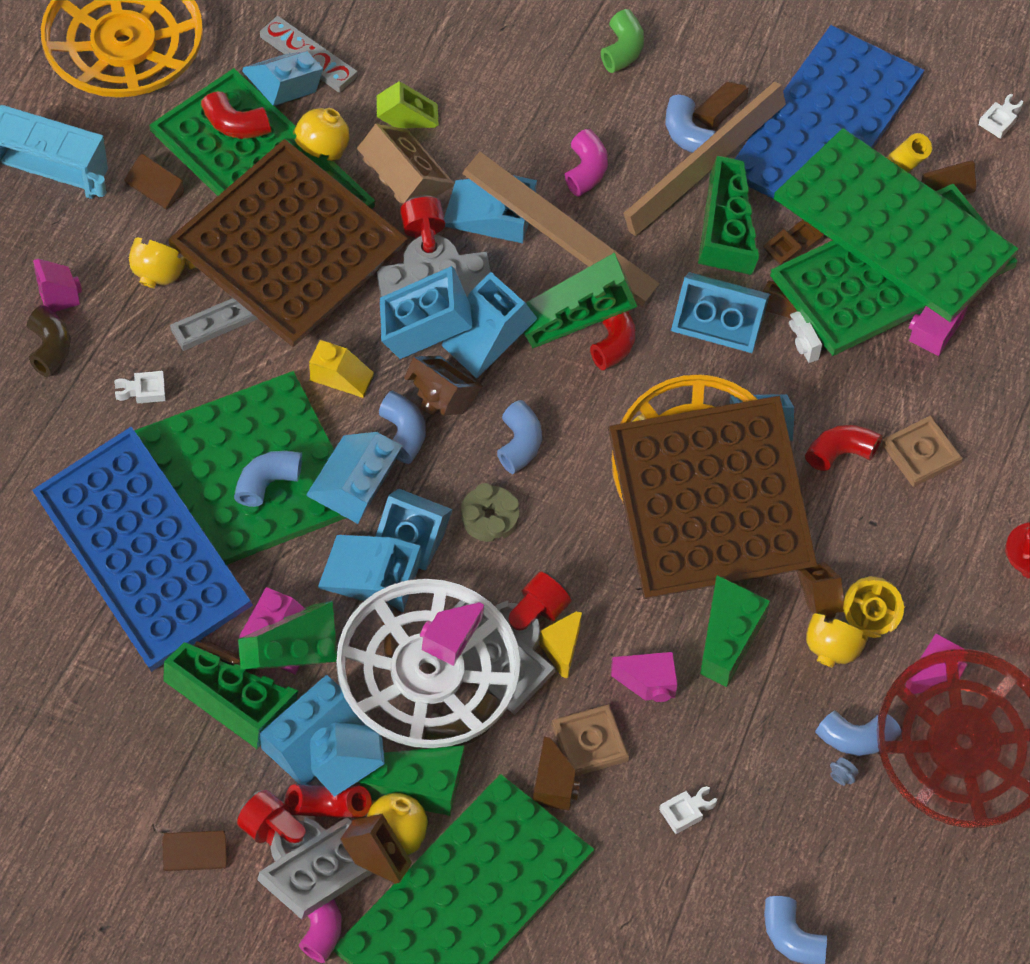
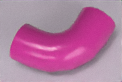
[564,129,608,197]
[299,899,342,963]

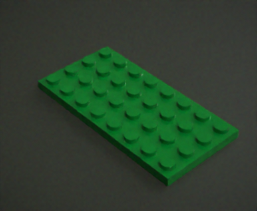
[149,68,375,209]
[774,128,1019,322]
[770,184,1018,356]
[333,774,595,964]

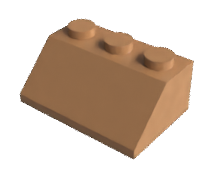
[357,124,455,204]

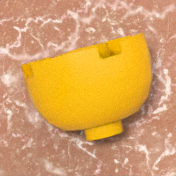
[293,108,349,160]
[129,237,187,288]
[843,576,905,638]
[806,613,869,668]
[367,793,428,855]

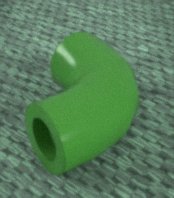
[601,9,644,73]

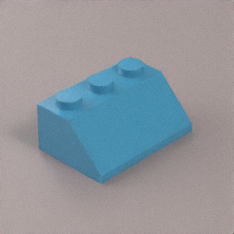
[380,266,472,359]
[671,272,770,353]
[306,432,402,524]
[260,675,366,785]

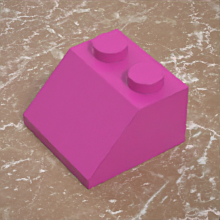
[240,587,305,675]

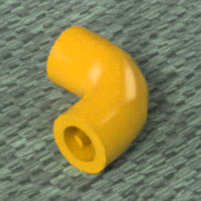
[886,133,932,173]

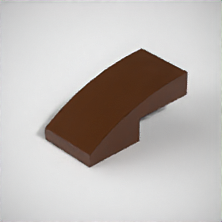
[763,219,824,265]

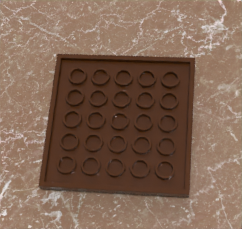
[169,139,408,347]
[608,396,817,599]

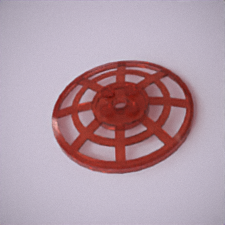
[877,649,1030,828]

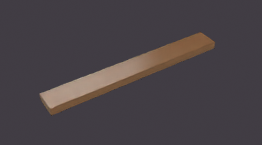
[624,81,786,236]
[462,152,660,306]

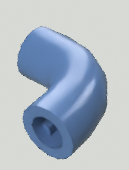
[665,95,716,153]
[379,391,426,464]
[497,400,543,474]
[234,451,302,507]
[815,711,901,756]
[764,896,827,964]

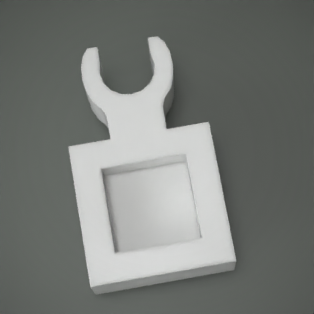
[979,94,1023,139]
[789,312,822,363]
[114,371,166,403]
[659,786,717,834]

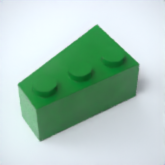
[700,575,770,687]
[238,601,337,670]
[360,746,464,816]

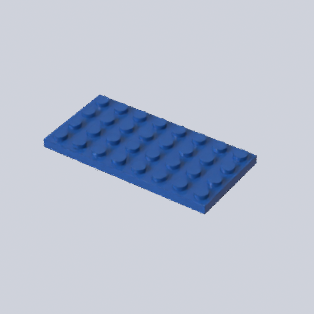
[735,25,924,199]
[32,427,253,672]

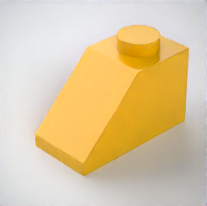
[309,340,374,398]

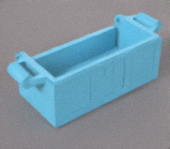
[0,105,108,199]

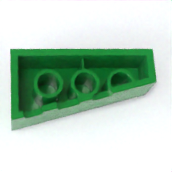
[698,156,759,275]
[524,252,638,348]
[163,642,298,749]

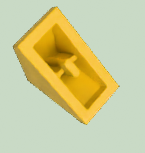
[539,611,582,678]

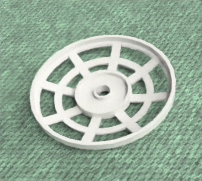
[336,579,520,748]

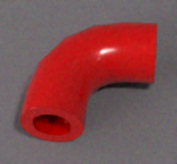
[201,91,271,139]
[590,311,635,370]
[805,425,882,471]
[285,784,372,817]

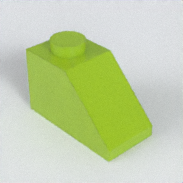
[376,81,438,128]

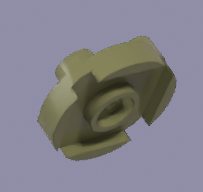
[461,483,519,542]

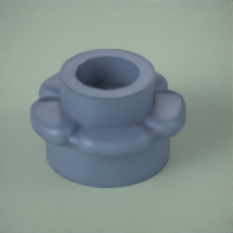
[830,757,859,786]

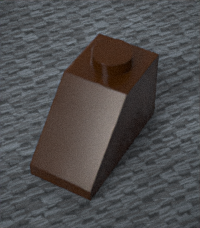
[797,562,844,619]
[533,736,580,811]
[340,814,412,884]

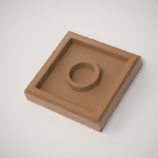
[882,415,963,487]
[551,704,629,776]

